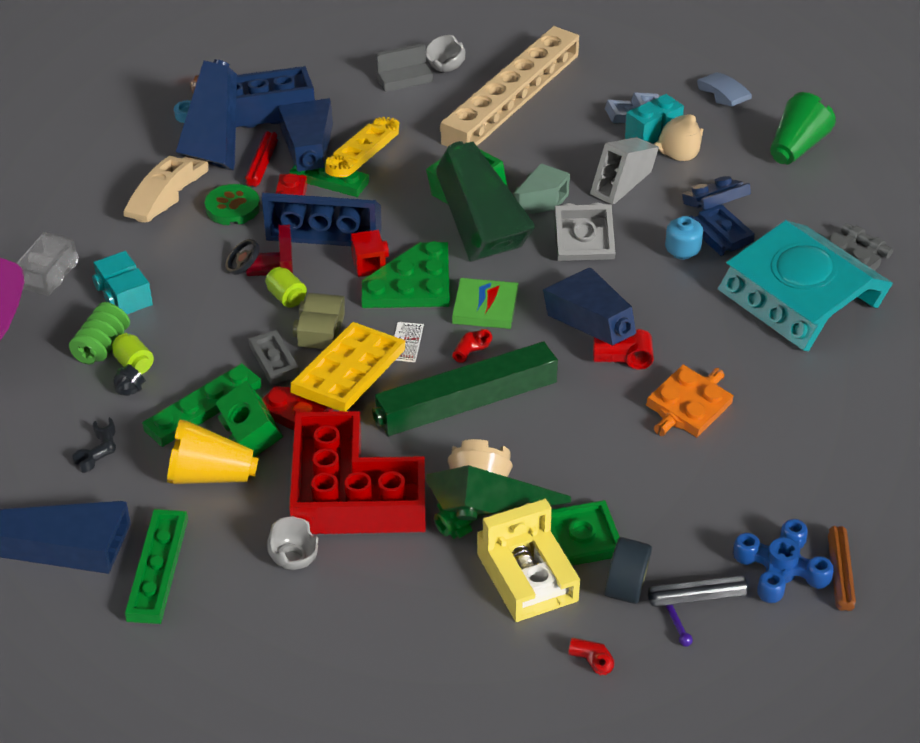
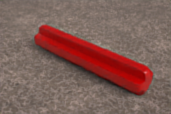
[245,131,278,187]

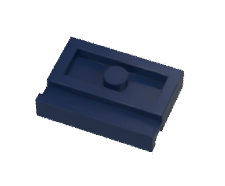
[682,176,751,210]
[688,204,755,256]

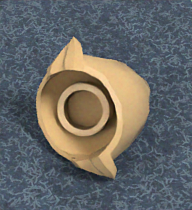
[654,114,704,161]

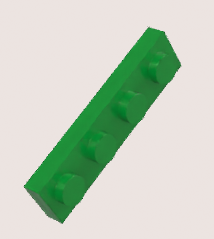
[142,363,262,447]
[125,509,188,624]

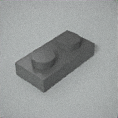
[249,330,299,385]

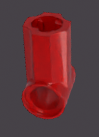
[593,329,654,370]

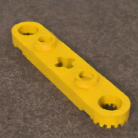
[325,117,400,177]

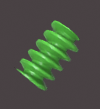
[69,302,130,365]

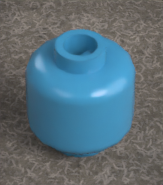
[665,216,703,260]

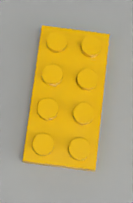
[291,322,405,411]

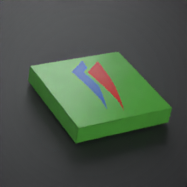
[452,278,518,329]

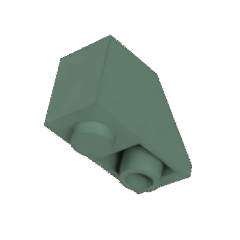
[512,164,570,216]

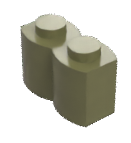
[293,293,345,349]

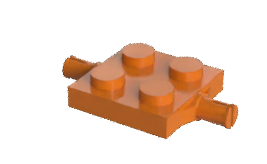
[646,364,734,438]

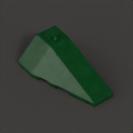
[426,465,571,521]

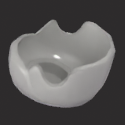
[426,35,465,72]
[267,516,318,570]

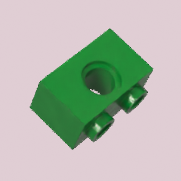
[215,381,284,457]

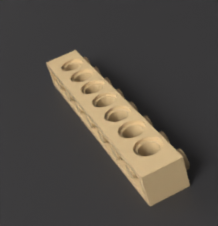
[440,26,579,150]

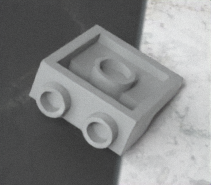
[554,203,616,261]

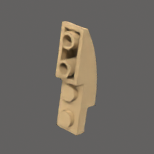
[124,156,209,222]

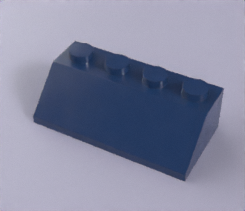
[236,66,315,128]
[262,193,382,247]

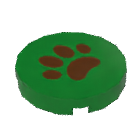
[204,184,260,225]

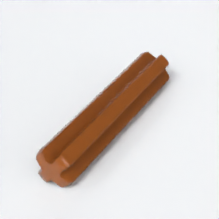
[828,525,856,611]

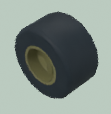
[604,537,652,604]

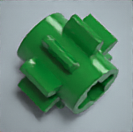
[434,503,475,539]

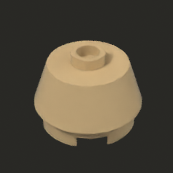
[448,439,513,477]

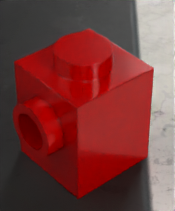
[351,230,389,277]

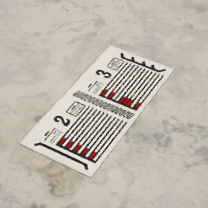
[394,322,424,362]

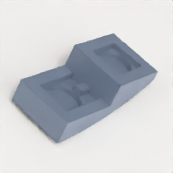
[697,72,752,106]
[605,92,659,123]

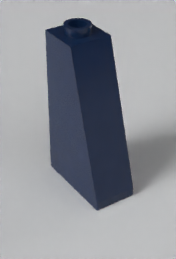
[176,59,237,171]
[278,98,333,172]
[543,267,636,346]
[0,501,131,574]

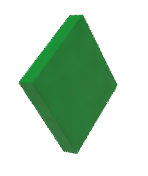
[551,500,620,566]

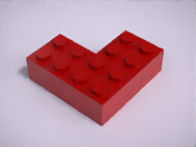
[289,411,426,534]

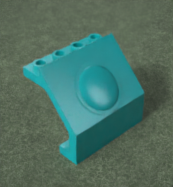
[718,220,893,351]

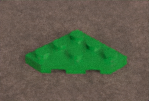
[362,241,450,308]

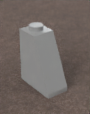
[590,137,659,204]

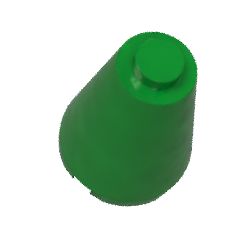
[770,92,836,164]

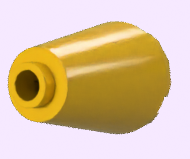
[167,419,259,484]

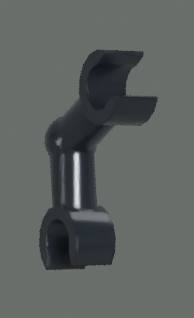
[72,417,116,473]

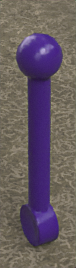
[666,605,693,647]

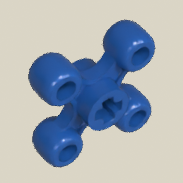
[733,519,834,603]

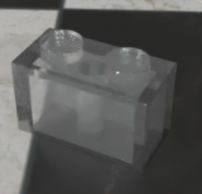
[17,232,78,296]

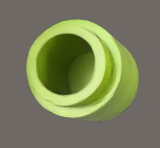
[265,267,307,308]
[112,333,154,374]

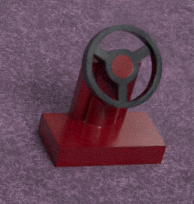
[226,225,293,276]

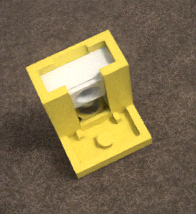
[477,499,580,622]

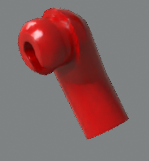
[452,329,493,363]
[569,637,614,675]

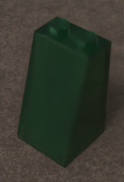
[435,141,535,262]

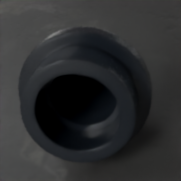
[113,364,146,396]

